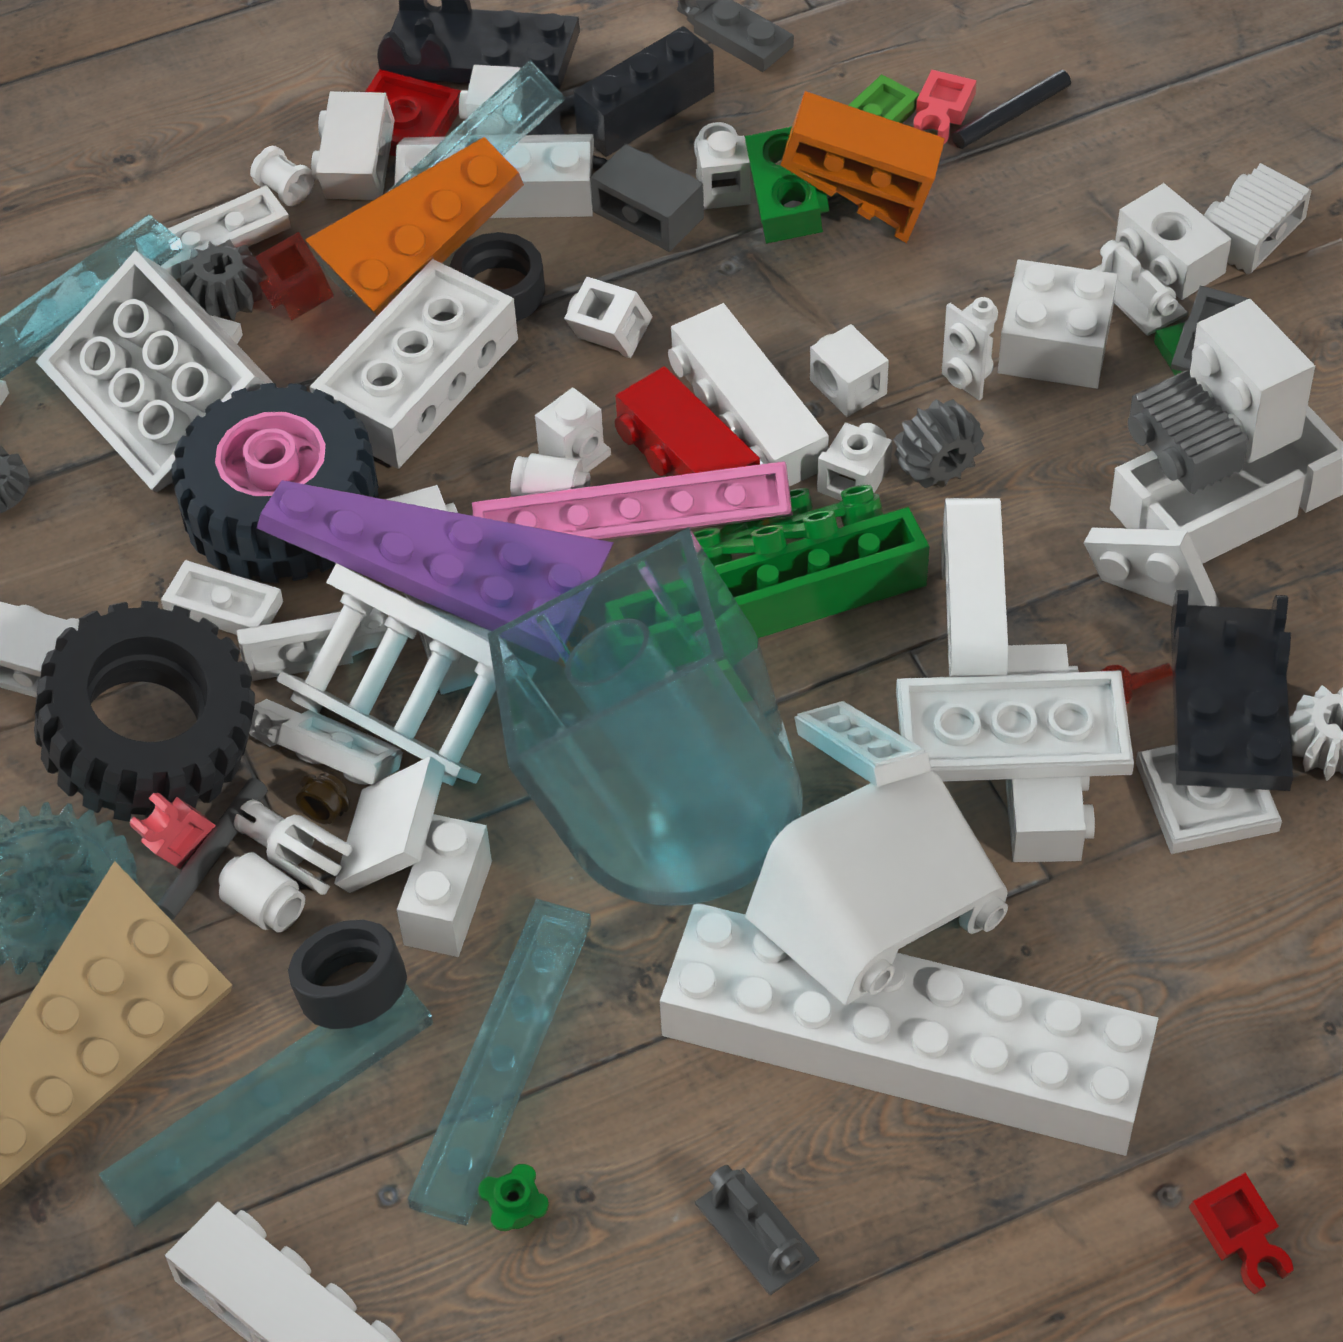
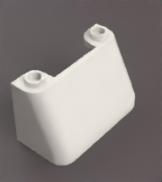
[745,770,1008,1005]

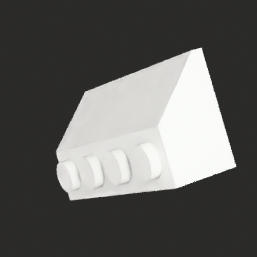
[395,134,594,218]

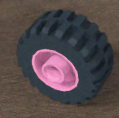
[172,383,379,583]

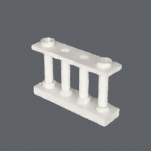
[276,563,536,786]

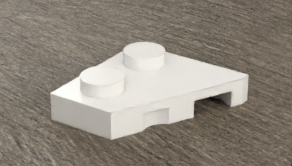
[1084,528,1220,607]

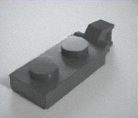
[677,0,794,72]

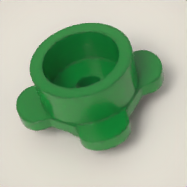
[478,1164,549,1231]

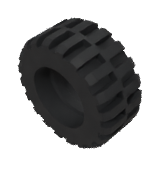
[34,601,255,822]

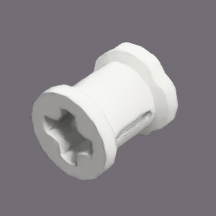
[250,146,314,207]

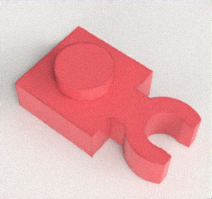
[913,70,977,144]
[129,793,216,869]

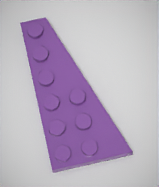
[257,480,614,660]

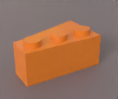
[781,91,945,244]

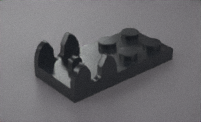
[377,0,580,90]
[1171,590,1293,791]

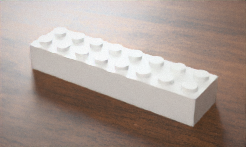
[660,902,1158,1156]

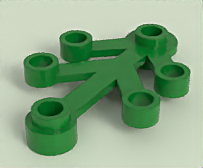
[681,485,883,571]

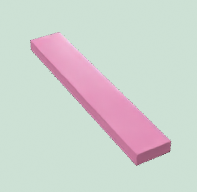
[472,461,793,540]

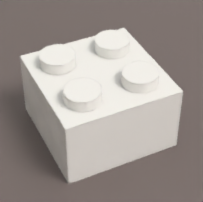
[998,259,1118,389]
[1190,299,1315,463]

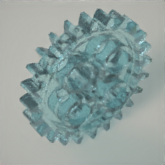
[0,802,139,976]

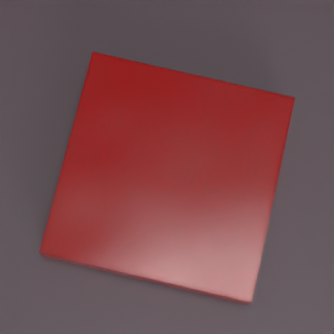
[365,69,461,156]

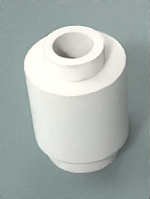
[510,453,590,497]
[219,852,305,932]

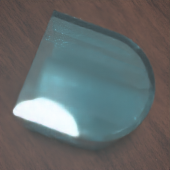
[487,527,803,906]

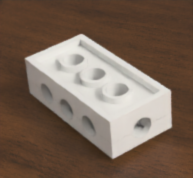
[310,259,518,469]

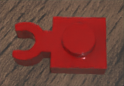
[1189,1172,1294,1294]

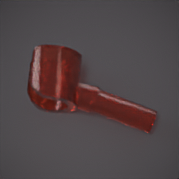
[1101,663,1173,704]

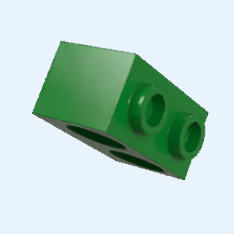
[744,126,829,244]

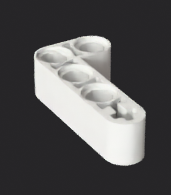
[941,498,1008,677]

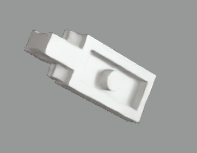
[236,608,388,681]
[249,699,403,785]

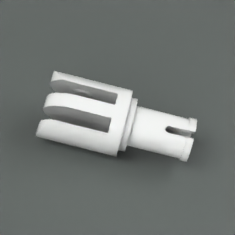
[234,799,353,895]

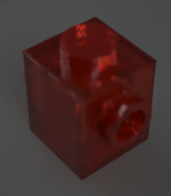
[255,232,334,320]

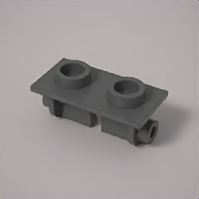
[695,1165,819,1296]

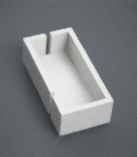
[1110,406,1343,564]

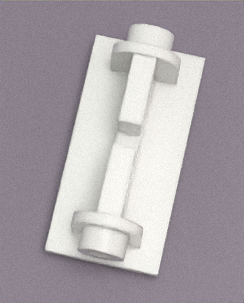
[1091,240,1188,336]
[942,297,998,400]

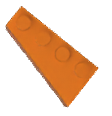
[305,137,524,316]

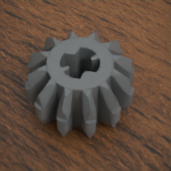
[180,239,264,321]
[893,399,985,488]

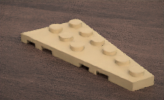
[0,861,232,1190]

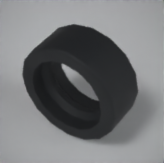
[450,232,545,322]
[288,919,407,1029]

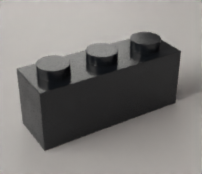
[574,26,714,157]

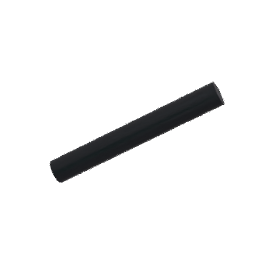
[952,70,1071,149]

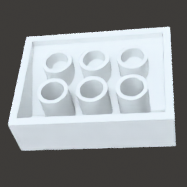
[36,250,278,492]

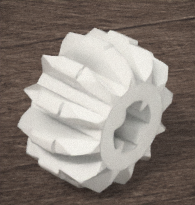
[1289,685,1343,781]

